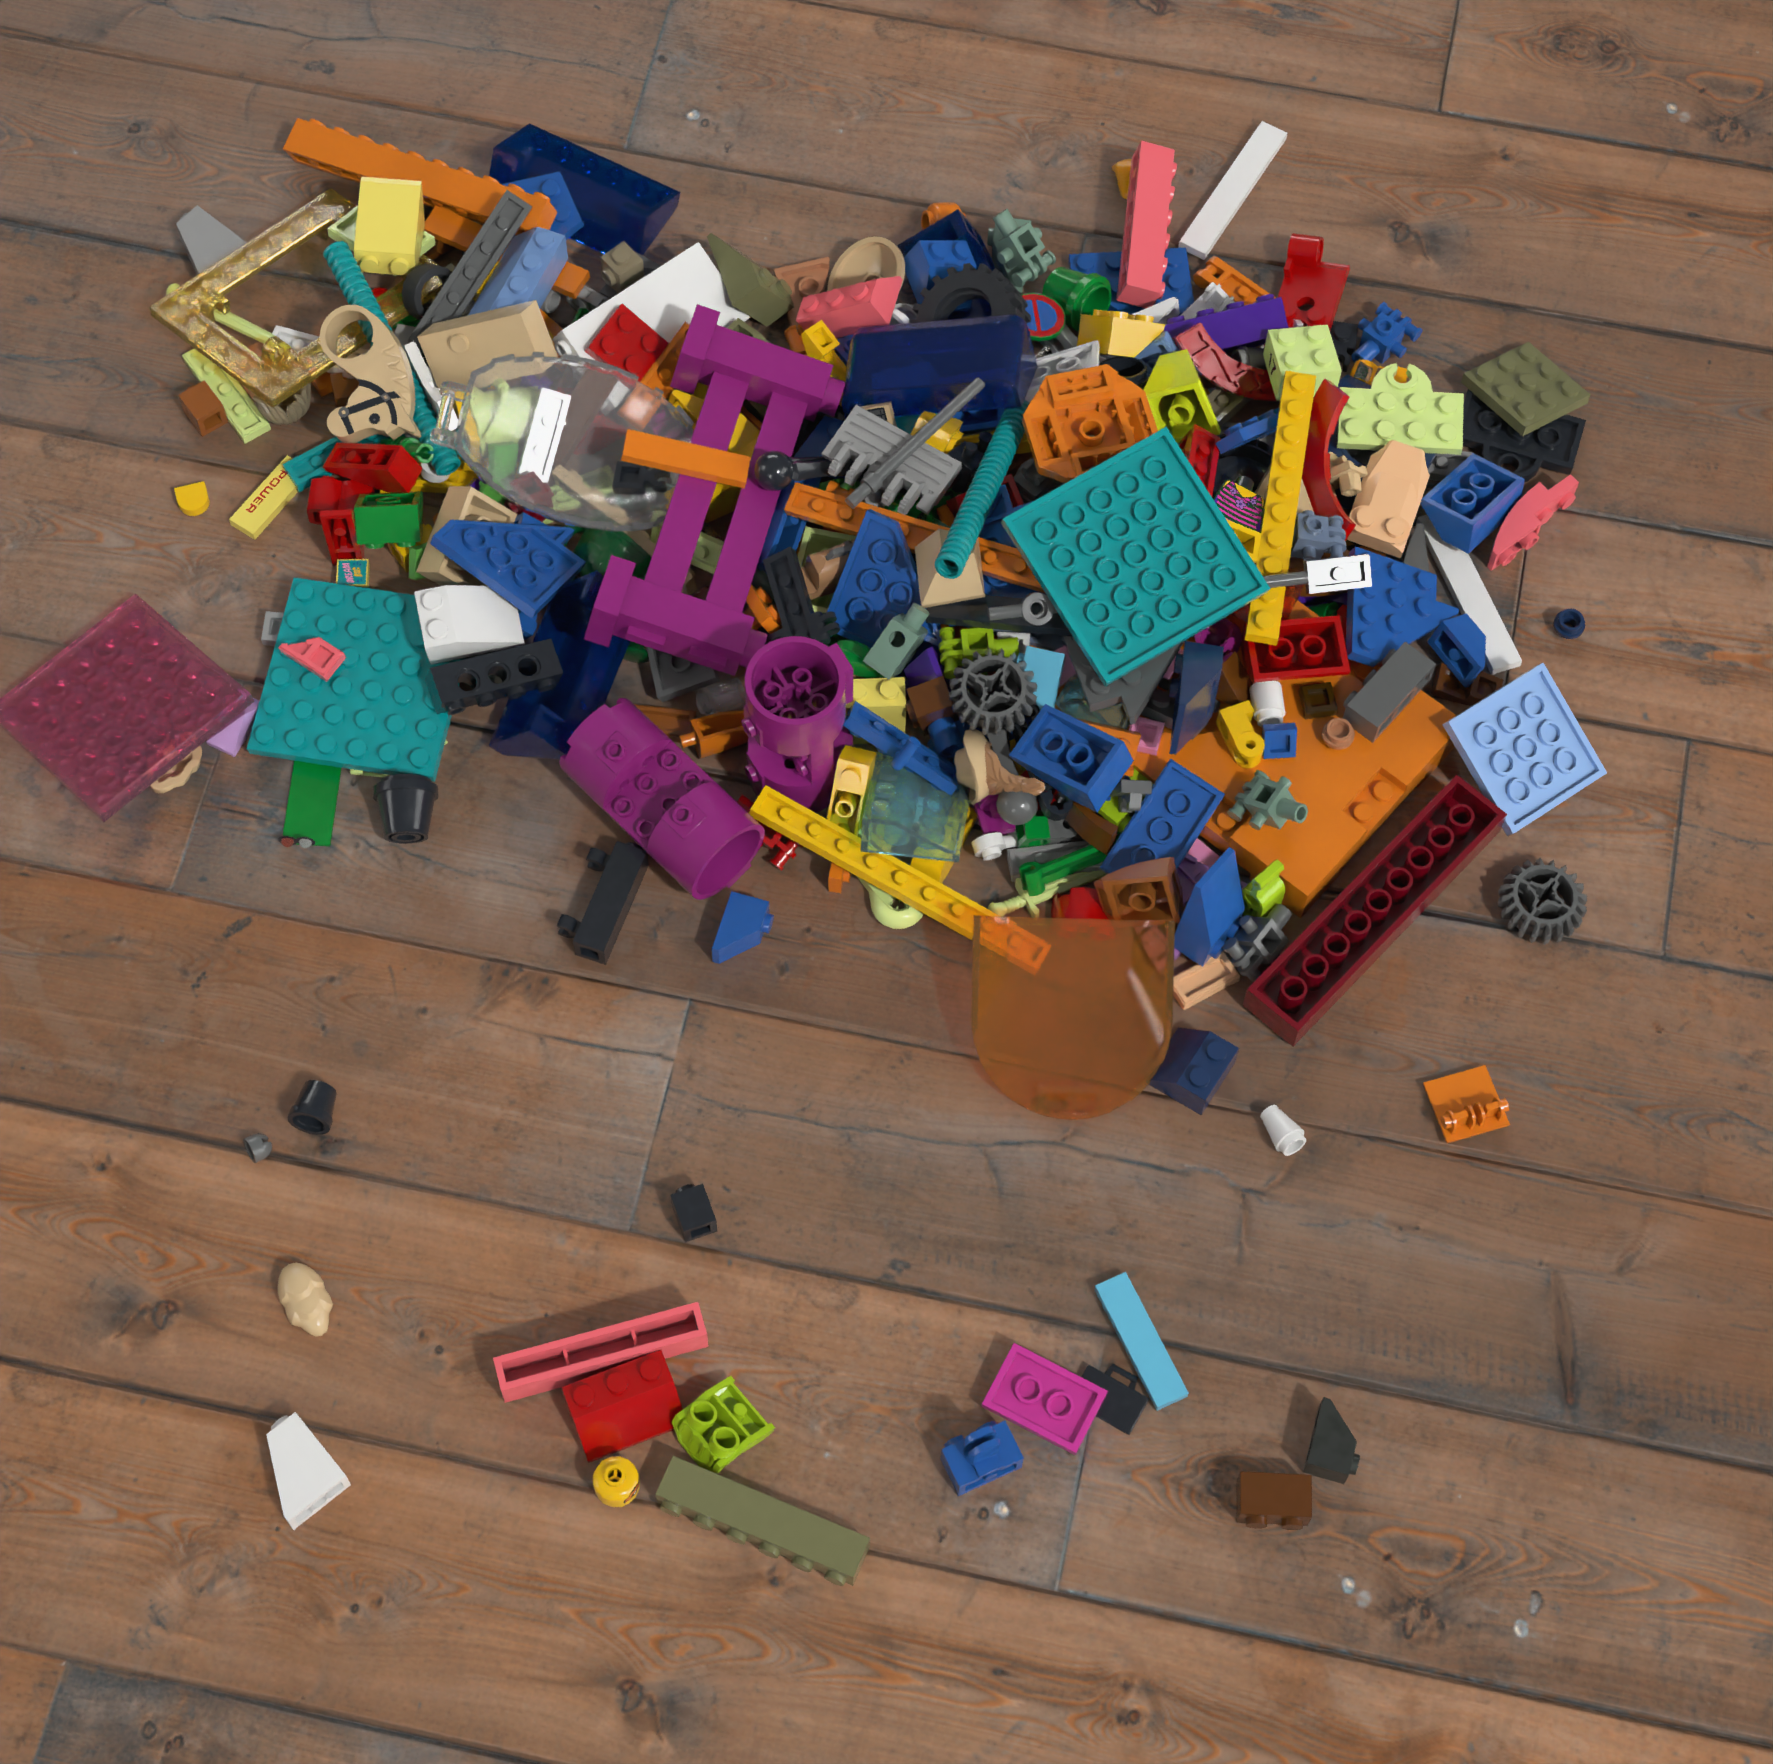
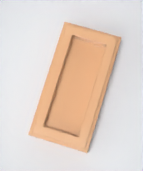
[1166,951,1240,1011]

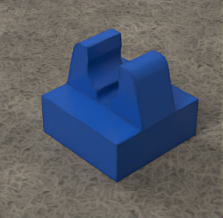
[1262,723,1297,759]

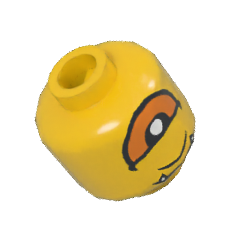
[593,1456,640,1507]

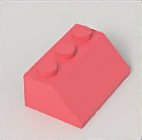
[796,276,903,338]

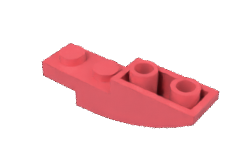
[1487,474,1579,571]

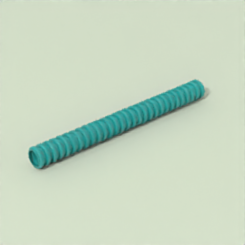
[323,241,461,476]
[935,398,1030,579]

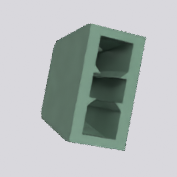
[863,603,929,680]

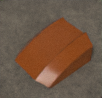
[1094,857,1184,928]

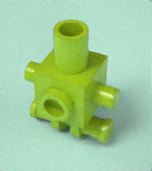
[938,627,1019,679]

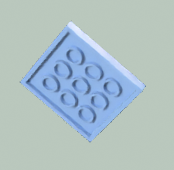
[1442,663,1607,836]

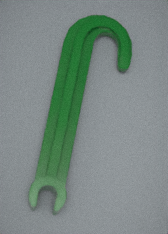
[1019,832,1121,896]

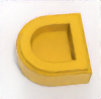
[174,481,210,516]

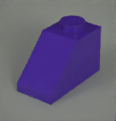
[904,647,951,699]

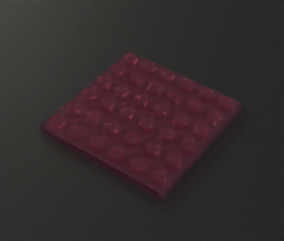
[0,594,254,822]

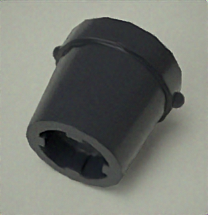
[287,1080,337,1135]

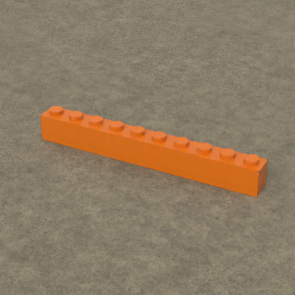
[283,118,558,235]

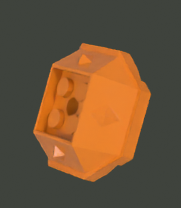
[1022,364,1158,484]

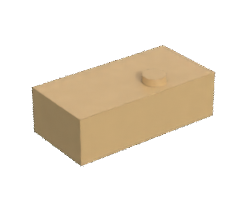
[417,300,558,393]

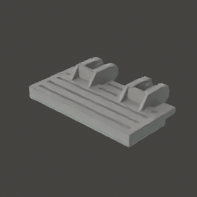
[822,405,962,515]

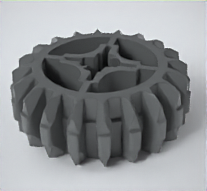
[949,647,1037,736]
[1498,857,1587,945]

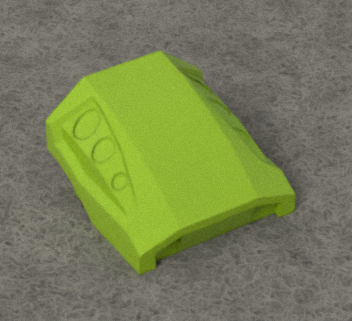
[672,1376,775,1474]

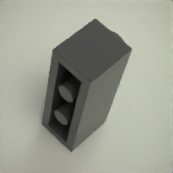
[1343,642,1436,743]

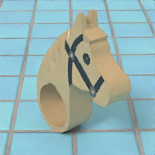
[320,305,421,443]

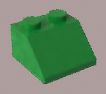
[354,491,423,549]

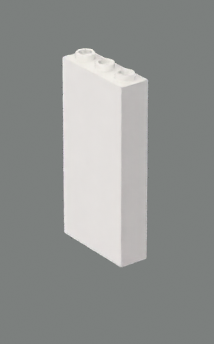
[552,242,750,416]

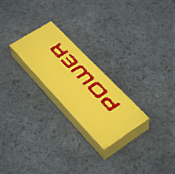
[229,455,298,540]

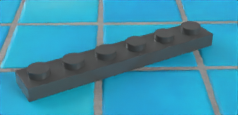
[408,190,532,351]

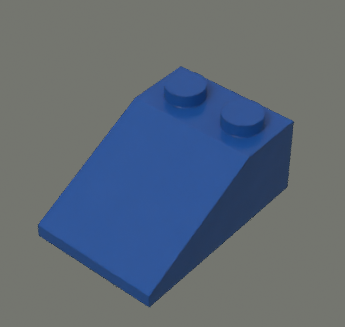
[1009,704,1134,812]
[1170,847,1245,967]

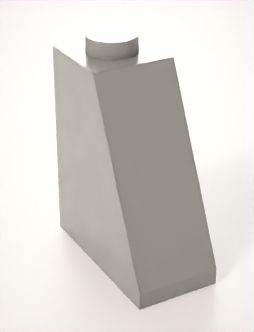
[176,205,252,295]

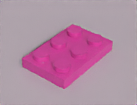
[982,1343,1108,1456]

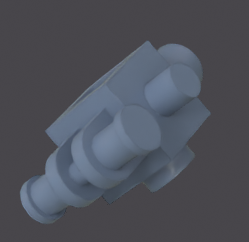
[1290,510,1346,561]

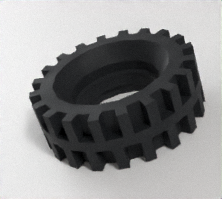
[909,263,1031,378]

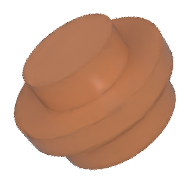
[1322,718,1355,750]

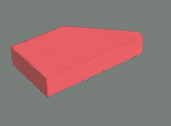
[278,637,346,682]

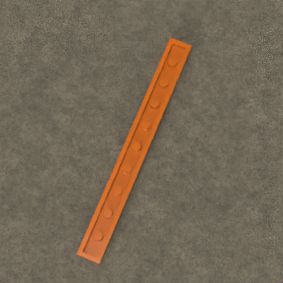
[784,482,1046,594]

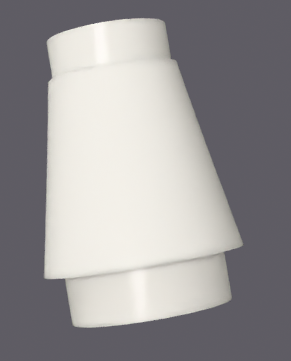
[1260,1105,1306,1156]

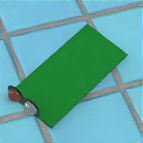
[278,761,342,848]

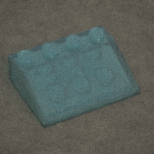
[861,751,970,862]

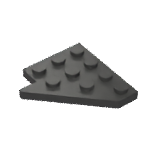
[1062,636,1184,725]

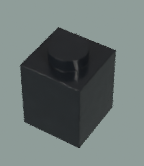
[670,1184,717,1243]

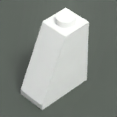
[266,1412,351,1530]

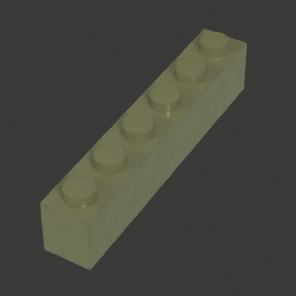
[655,1456,870,1586]

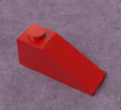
[323,443,423,493]
[319,509,364,566]

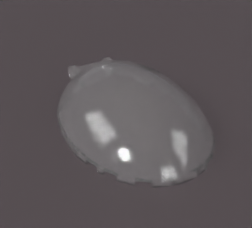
[430,352,694,531]

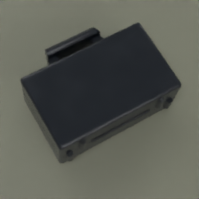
[1081,1364,1149,1435]

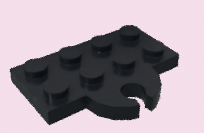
[1463,389,1586,482]

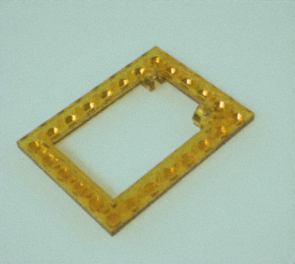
[149,188,443,408]

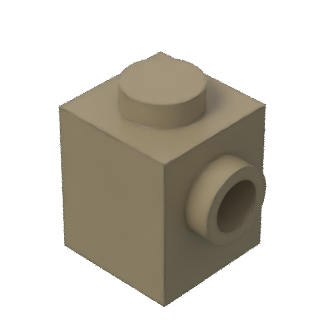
[600,241,644,294]

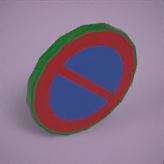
[1021,293,1066,341]

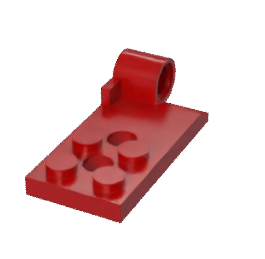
[1264,233,1350,346]

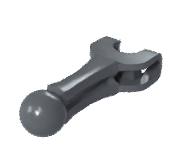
[951,676,1038,825]

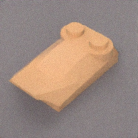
[1347,440,1430,558]

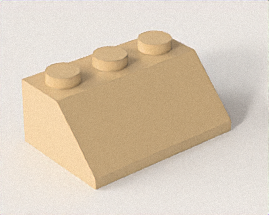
[416,486,517,586]

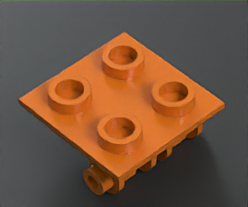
[1423,1065,1510,1144]

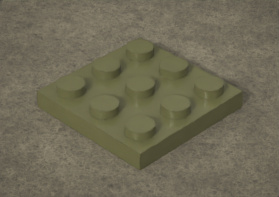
[1461,342,1591,436]

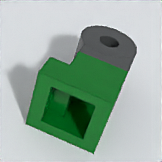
[1015,815,1078,848]

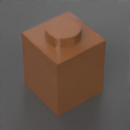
[178,380,228,437]

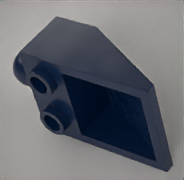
[1169,641,1224,755]

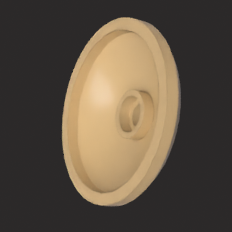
[827,237,905,291]

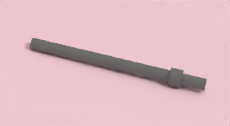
[845,377,985,509]

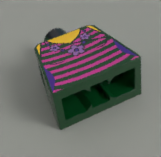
[1212,476,1265,533]

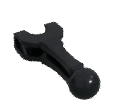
[754,429,905,493]

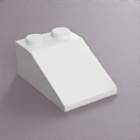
[1008,340,1100,403]
[414,585,525,665]

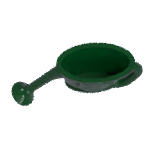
[563,512,652,663]

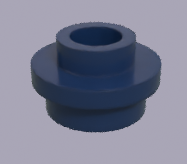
[1553,609,1585,639]

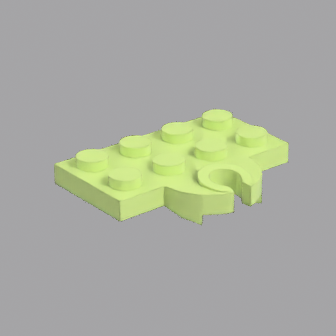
[1337,363,1464,455]

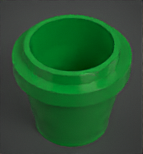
[1042,267,1112,332]

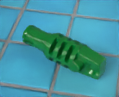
[380,436,434,463]

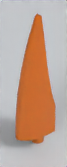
[679,710,749,759]

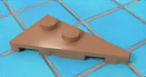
[774,257,830,332]

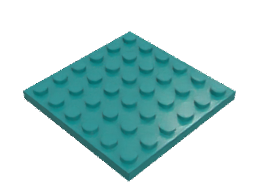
[1001,427,1271,686]
[247,578,466,782]

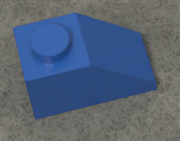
[1427,613,1486,688]
[712,891,774,964]

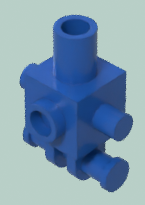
[1351,302,1423,364]

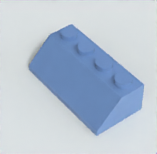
[468,227,568,315]

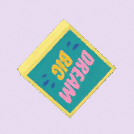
[336,559,370,588]

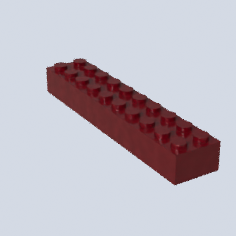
[1243,775,1507,1047]

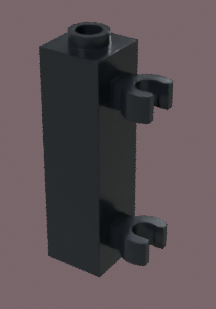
[557,841,649,965]

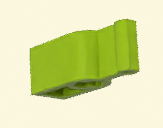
[1242,859,1285,917]

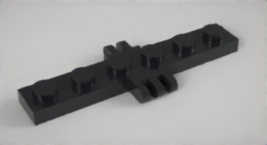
[763,547,840,645]

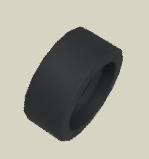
[402,263,452,320]

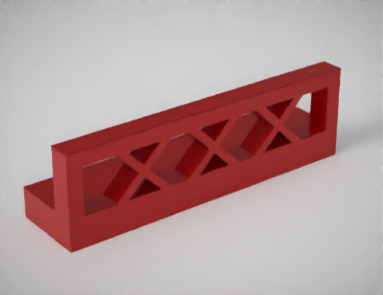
[1178,424,1221,497]

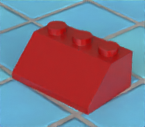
[1241,615,1350,683]
[562,1350,683,1463]

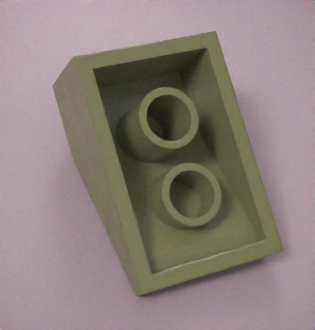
[707,233,794,326]

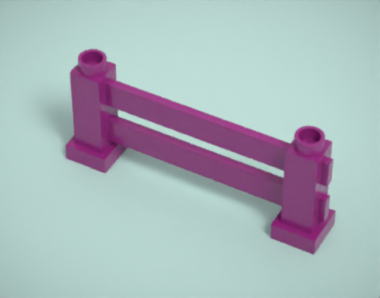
[584,304,846,676]

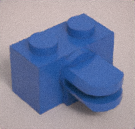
[940,1421,1024,1496]

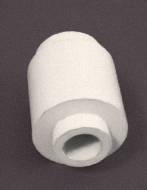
[1249,681,1286,728]

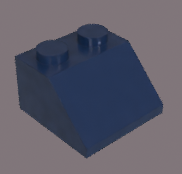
[1144,1027,1239,1115]

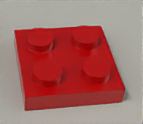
[584,304,669,391]

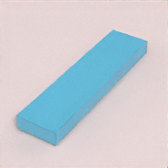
[1094,1272,1189,1411]

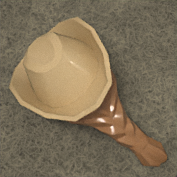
[954,729,1045,805]

